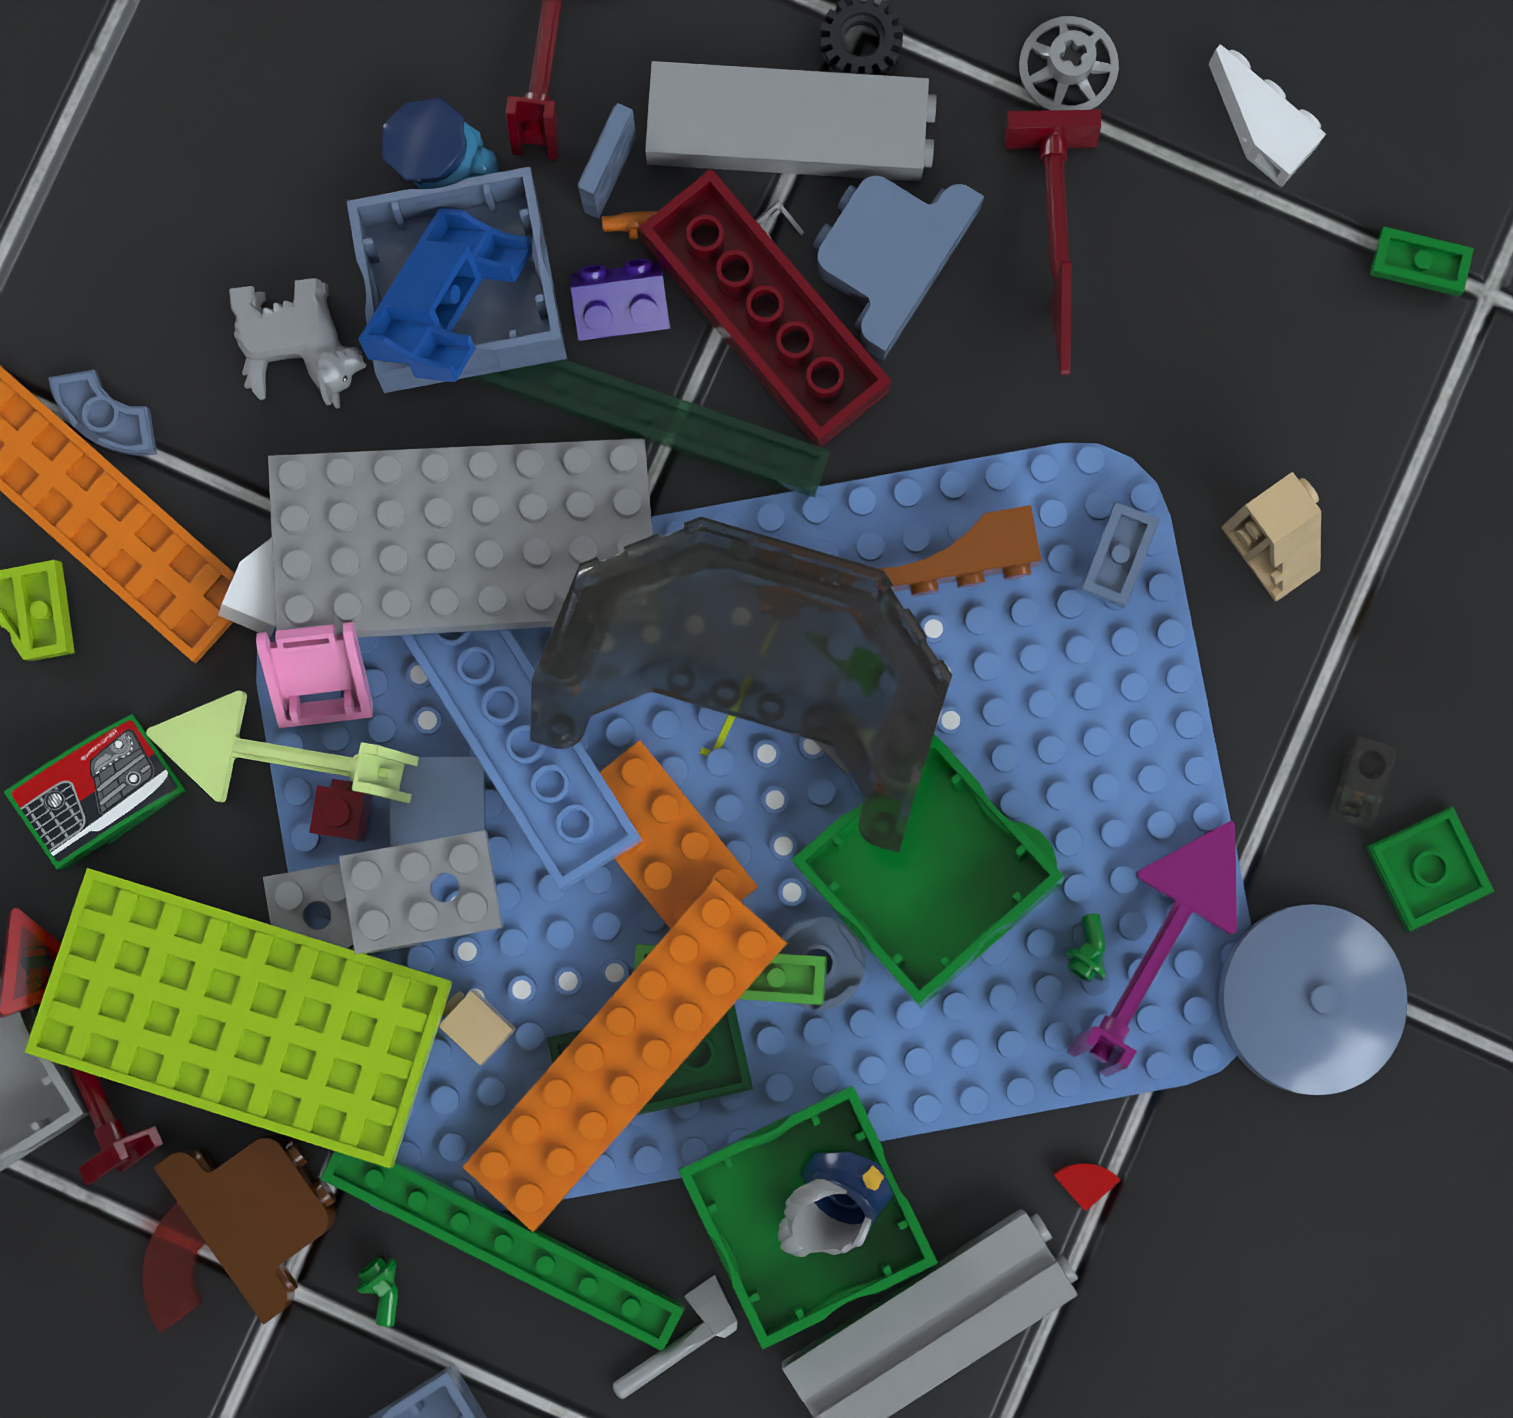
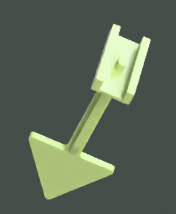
[146,690,419,804]

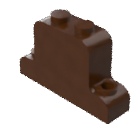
[153,1135,336,1325]

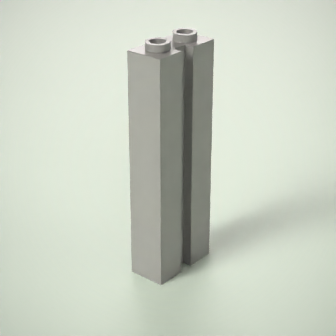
[645,61,937,182]
[782,1208,1078,1418]

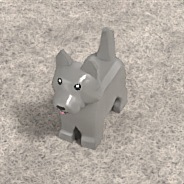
[229,278,367,409]

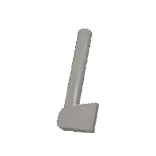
[613,1275,738,1399]

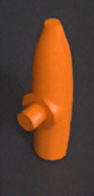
[602,211,657,239]

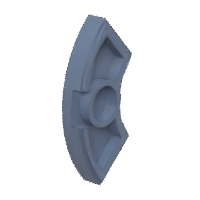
[48,370,157,456]

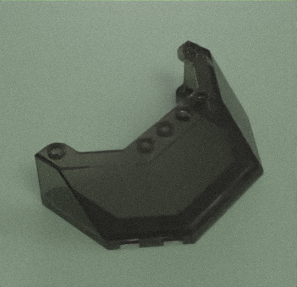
[530,517,952,853]

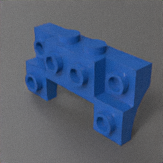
[358,208,532,383]

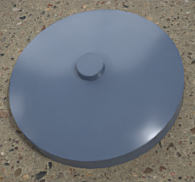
[1218,904,1407,1095]

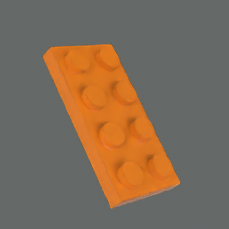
[600,740,758,929]

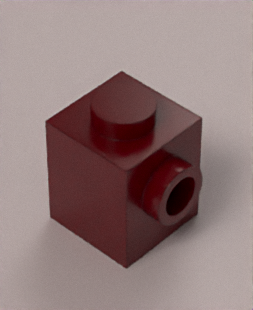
[309,779,372,842]

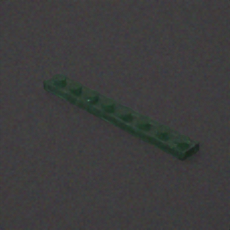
[467,359,831,498]

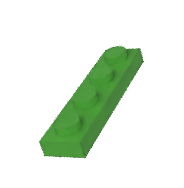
[634,944,827,1005]

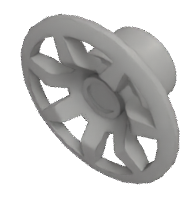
[1019,16,1119,110]

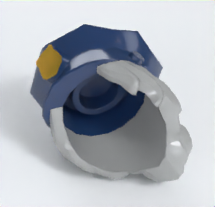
[778,1151,893,1257]

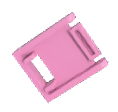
[256,622,373,728]

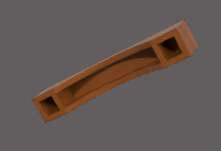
[751,505,1041,621]

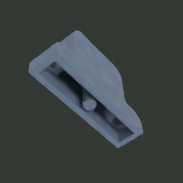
[812,176,984,361]

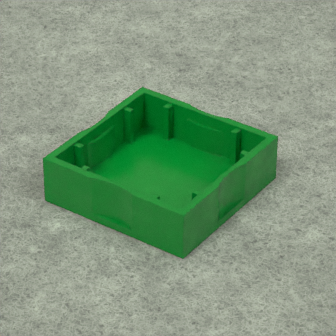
[791,734,1064,1009]
[678,1085,938,1350]

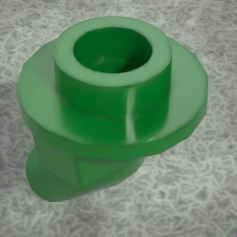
[1064,913,1106,983]
[356,1256,398,1327]

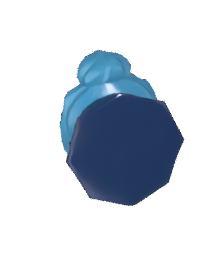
[382,97,499,189]

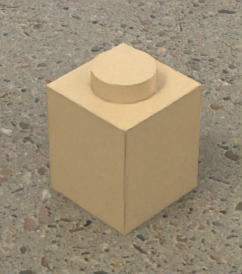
[439,990,517,1065]

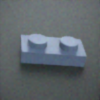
[1080,502,1160,608]

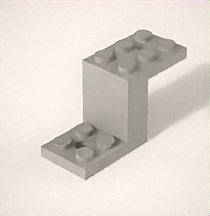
[263,830,503,955]

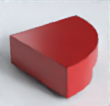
[1053,1163,1121,1212]

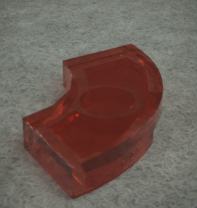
[143,1203,206,1334]

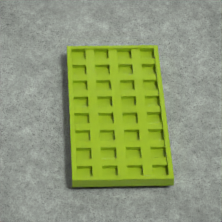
[24,868,453,1168]

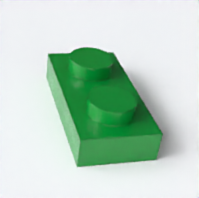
[1369,227,1474,297]

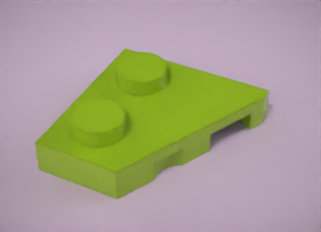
[0,560,75,661]

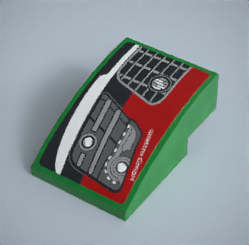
[4,714,186,871]

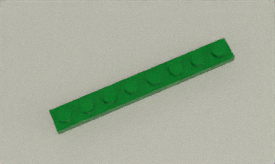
[320,1151,685,1351]

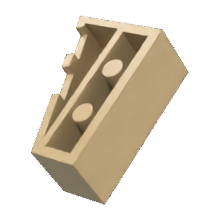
[1221,472,1321,602]

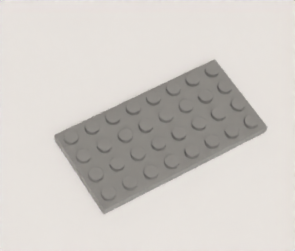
[268,439,660,637]

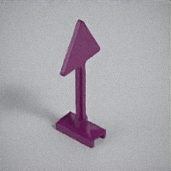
[1067,821,1237,1077]

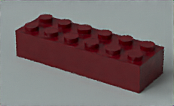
[639,169,891,450]

